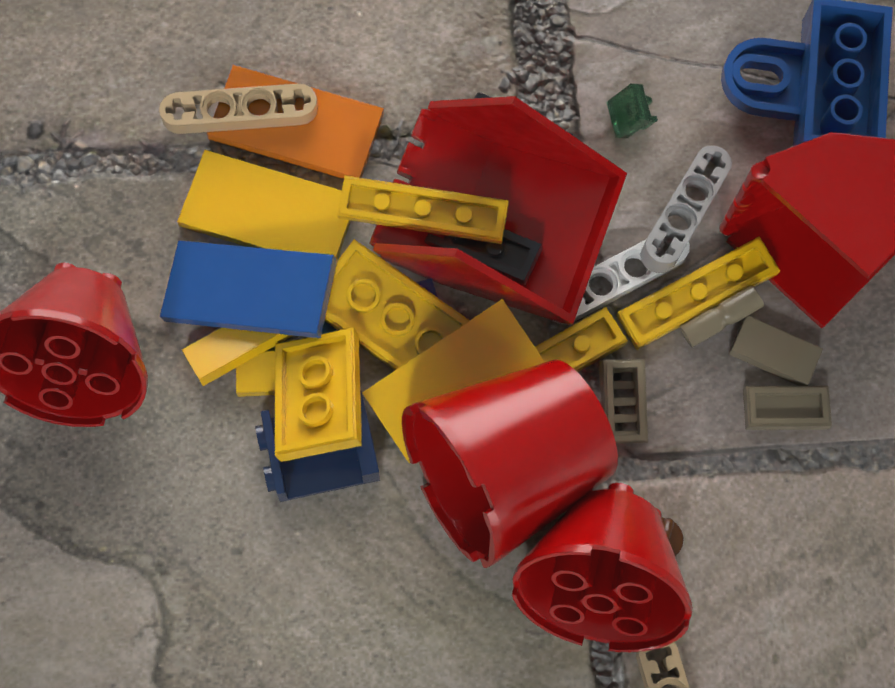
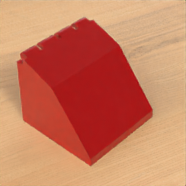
[369,96,627,324]
[719,132,895,329]

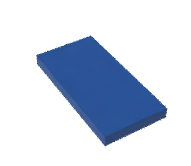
[160,240,337,338]

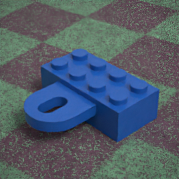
[721,0,893,146]

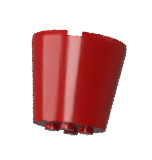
[401,360,618,568]

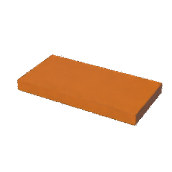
[207,65,384,179]

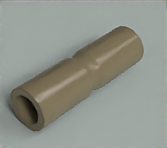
[680,285,764,348]

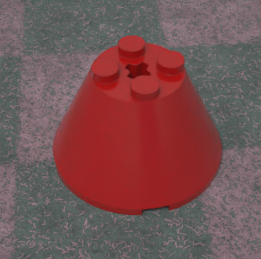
[0,262,148,427]
[512,483,693,652]

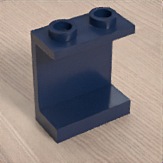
[255,390,380,502]

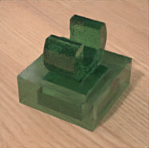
[606,83,658,138]

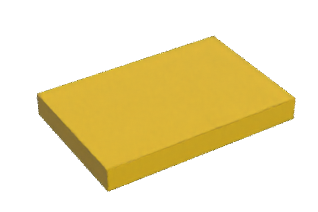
[275,327,362,462]

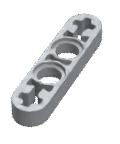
[640,146,732,273]

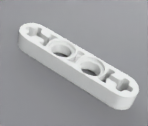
[554,238,690,325]

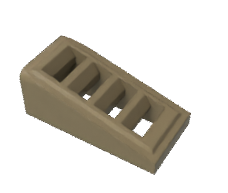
[599,359,648,444]

